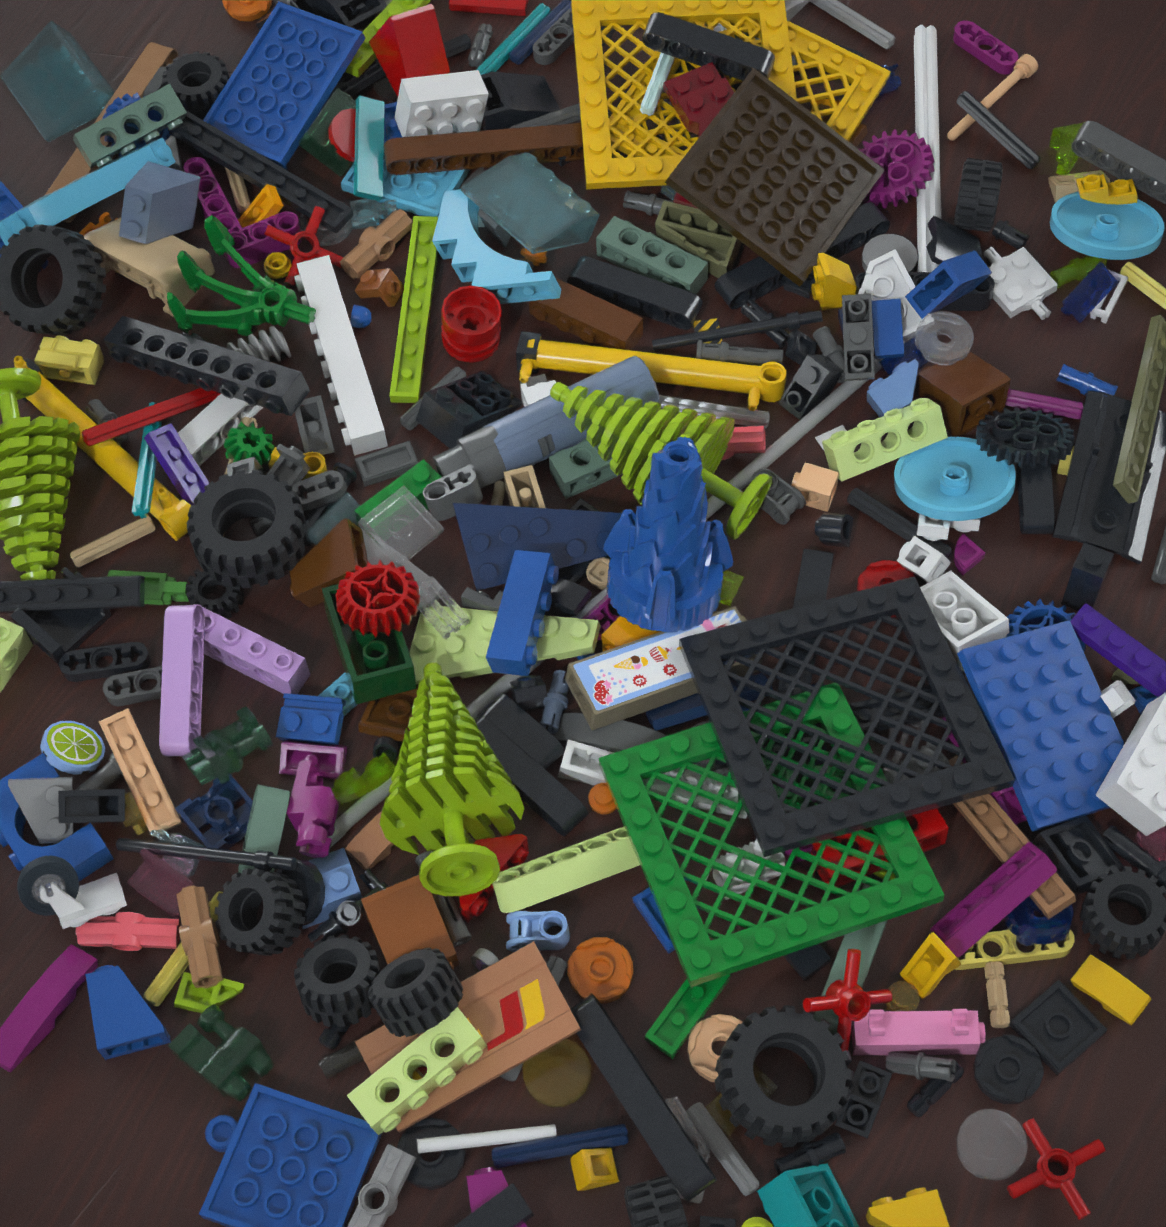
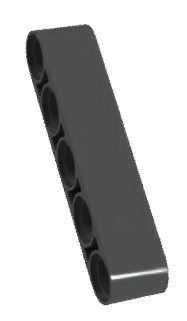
[1071,121,1166,204]

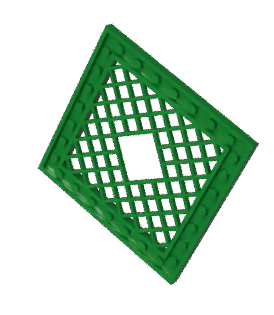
[598,682,945,987]

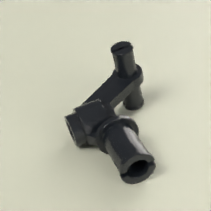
[308,868,388,943]

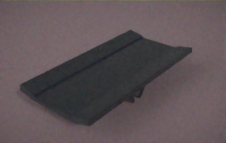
[1052,391,1166,565]

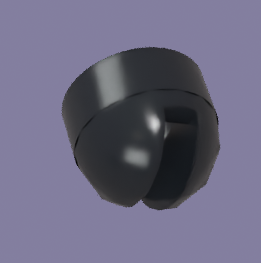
[372,736,399,762]

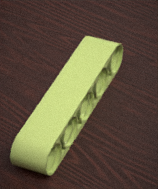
[492,826,640,913]

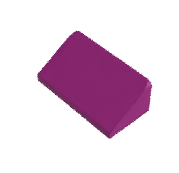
[279,741,348,779]

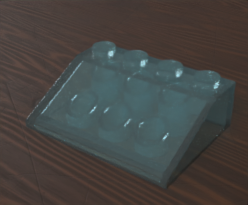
[0,20,115,142]
[460,153,600,254]

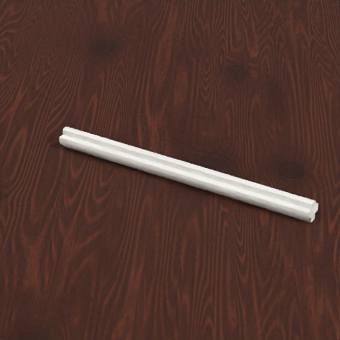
[914,25,941,272]

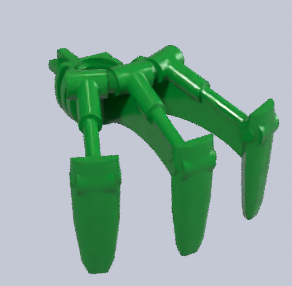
[167,215,316,336]

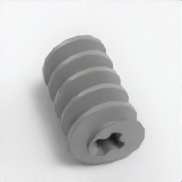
[227,326,291,362]

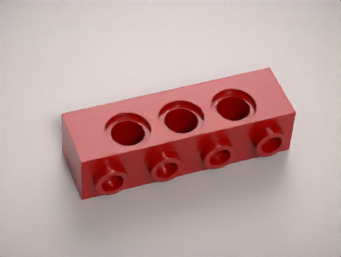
[811,808,949,888]

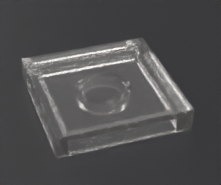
[358,485,444,567]

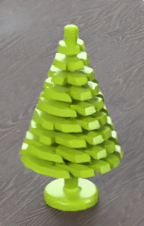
[0,368,81,581]
[550,382,772,540]
[380,662,524,896]

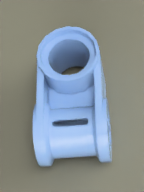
[506,911,570,952]

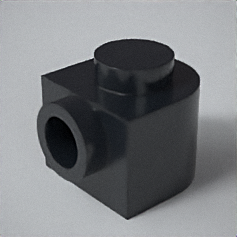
[815,513,854,547]

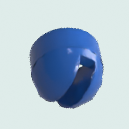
[350,305,371,328]

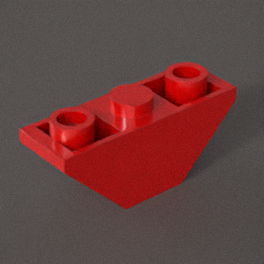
[459,834,529,923]

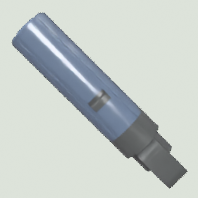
[423,356,659,521]

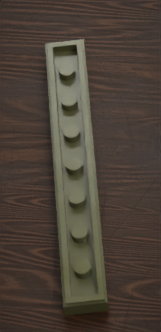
[1113,315,1166,504]

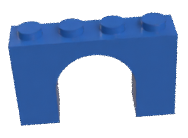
[0,753,114,896]

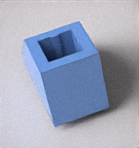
[867,359,919,417]

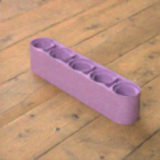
[159,604,205,757]

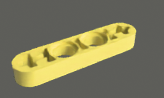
[955,924,1075,970]

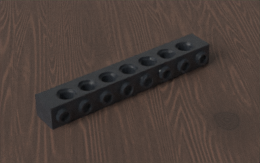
[104,316,310,416]

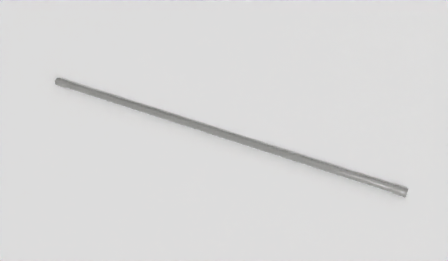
[328,330,926,848]

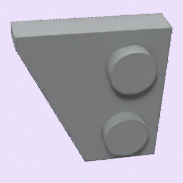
[8,777,73,844]

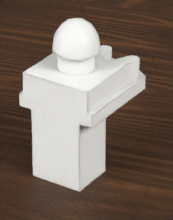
[1100,680,1136,718]

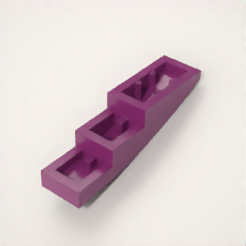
[0,944,98,1073]

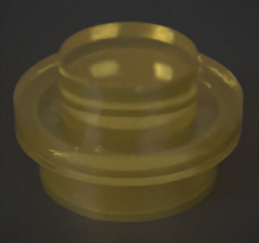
[886,981,920,1011]

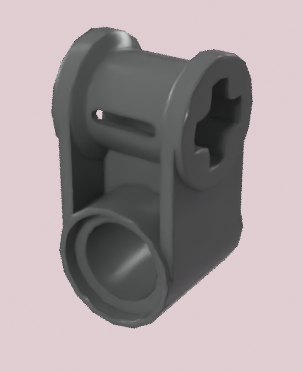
[751,469,806,525]

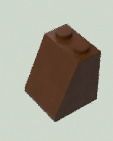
[915,349,1011,437]

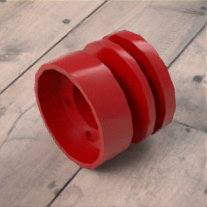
[441,286,502,363]

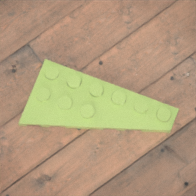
[409,605,601,684]

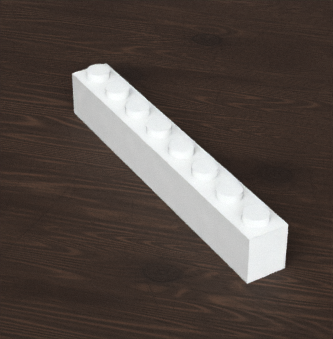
[294,255,388,456]

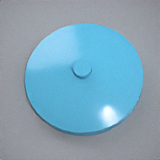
[1050,192,1164,260]
[894,437,1016,521]

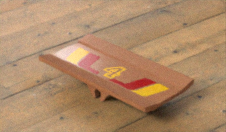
[355,941,581,1133]

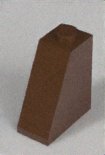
[290,518,368,608]

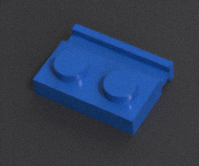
[276,693,346,745]

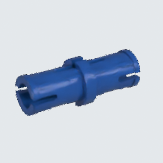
[1056,364,1118,396]

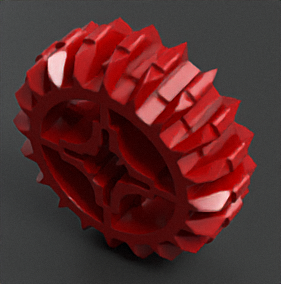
[335,559,420,638]

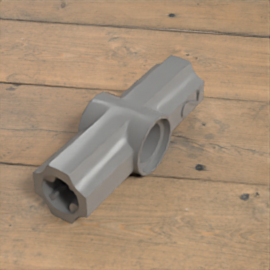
[347,1144,416,1227]

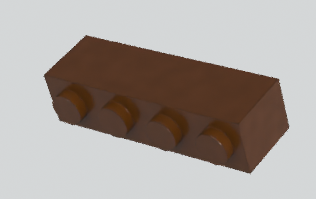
[529,278,643,351]

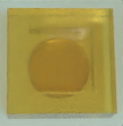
[123,791,149,835]

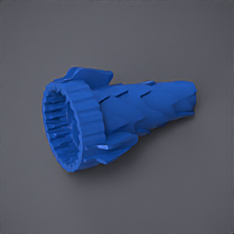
[603,437,733,633]

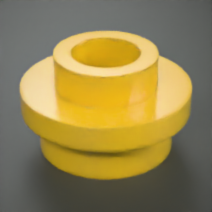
[264,252,291,279]

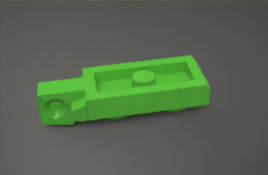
[108,570,189,605]

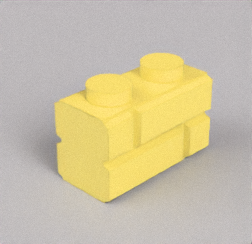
[34,336,104,385]

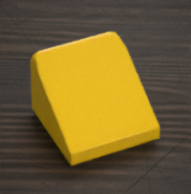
[570,1147,619,1191]

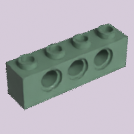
[73,84,187,169]
[596,216,708,294]
[549,439,623,499]

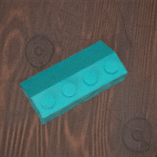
[757,1163,859,1227]

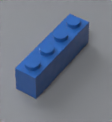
[486,550,559,676]

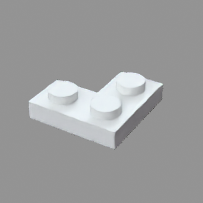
[917,514,981,541]

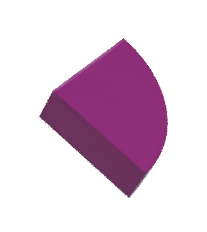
[954,534,985,575]

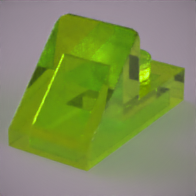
[1049,122,1084,175]

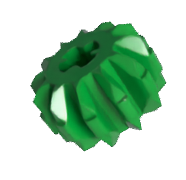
[224,421,275,466]

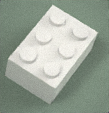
[394,70,489,137]

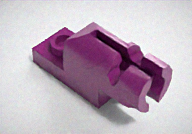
[286,760,339,858]

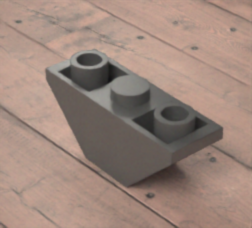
[842,294,875,381]

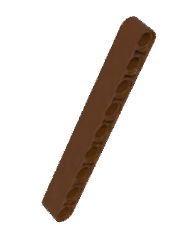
[383,123,622,175]

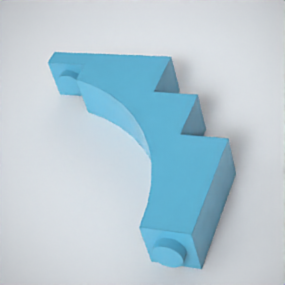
[0,137,176,246]
[432,188,561,304]

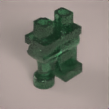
[182,706,274,786]
[168,1004,274,1102]

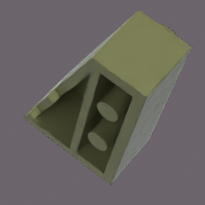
[655,200,742,279]

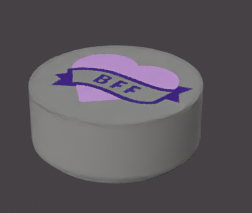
[471,948,499,972]

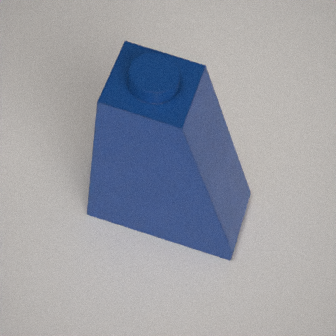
[905,251,992,319]
[85,965,171,1060]

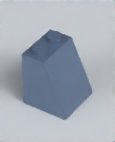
[119,161,201,244]

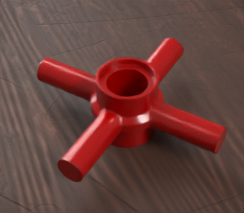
[264,206,344,287]
[803,949,892,1052]
[1007,1118,1105,1220]

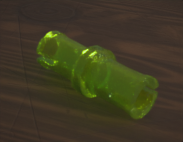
[1049,255,1107,288]

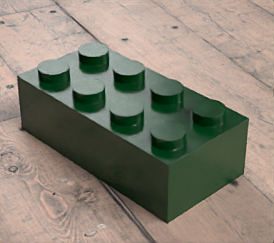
[322,584,416,705]

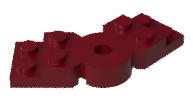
[663,62,734,209]

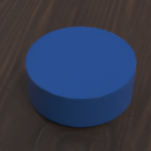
[205,1115,238,1152]

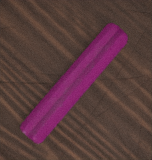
[1005,389,1083,419]

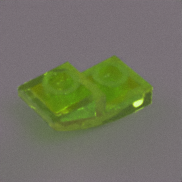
[331,752,396,803]

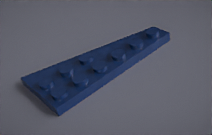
[452,503,636,591]

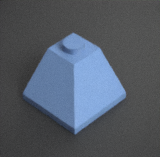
[302,848,362,929]

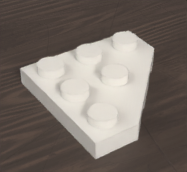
[843,249,934,354]

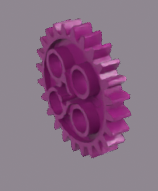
[857,129,935,209]

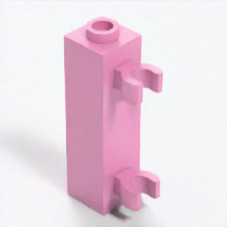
[851,1009,985,1056]

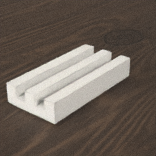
[1079,267,1128,323]

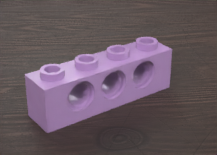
[202,607,310,694]

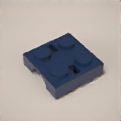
[175,771,253,850]

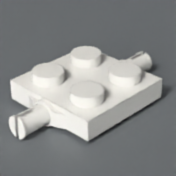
[984,247,1058,320]

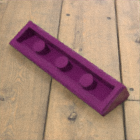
[930,842,1057,958]

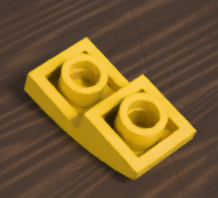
[1076,174,1137,205]
[1071,954,1152,1026]

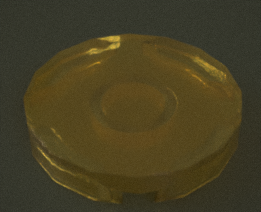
[523,1039,591,1107]

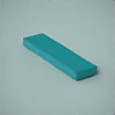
[354,95,385,201]

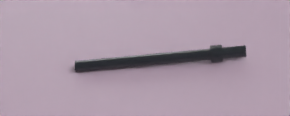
[652,310,823,351]
[116,838,297,871]

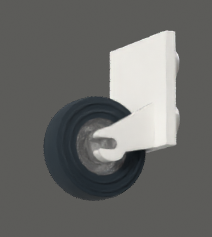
[17,856,127,929]

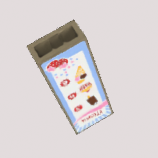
[565,606,764,731]

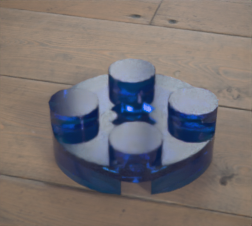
[1004,896,1073,946]

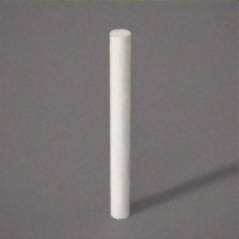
[417,1124,556,1153]

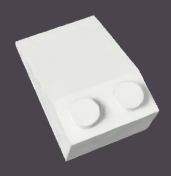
[920,570,1009,673]

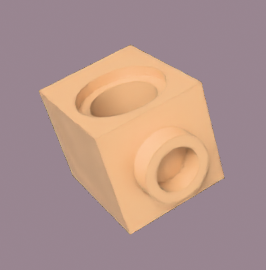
[791,462,839,512]

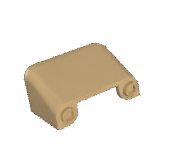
[84,217,215,317]

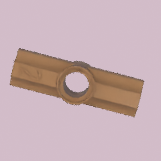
[340,209,413,279]
[176,885,223,989]

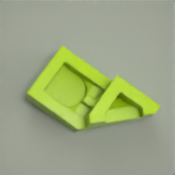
[174,972,244,1014]

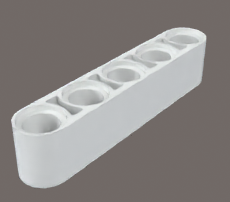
[178,394,263,466]

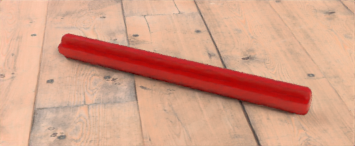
[82,388,221,446]

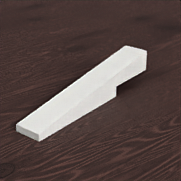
[558,739,747,819]

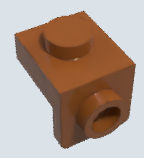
[354,268,404,307]

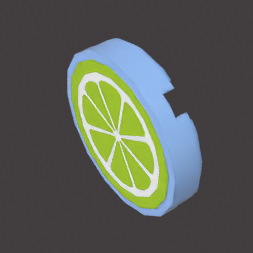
[40,721,105,775]

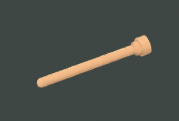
[947,54,1038,141]

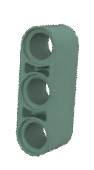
[238,784,290,873]

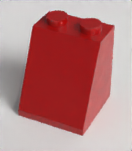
[369,4,450,97]

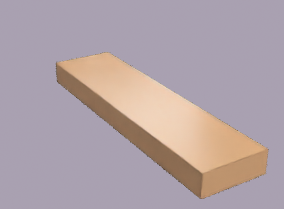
[99,708,182,837]

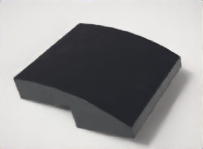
[926,215,982,265]

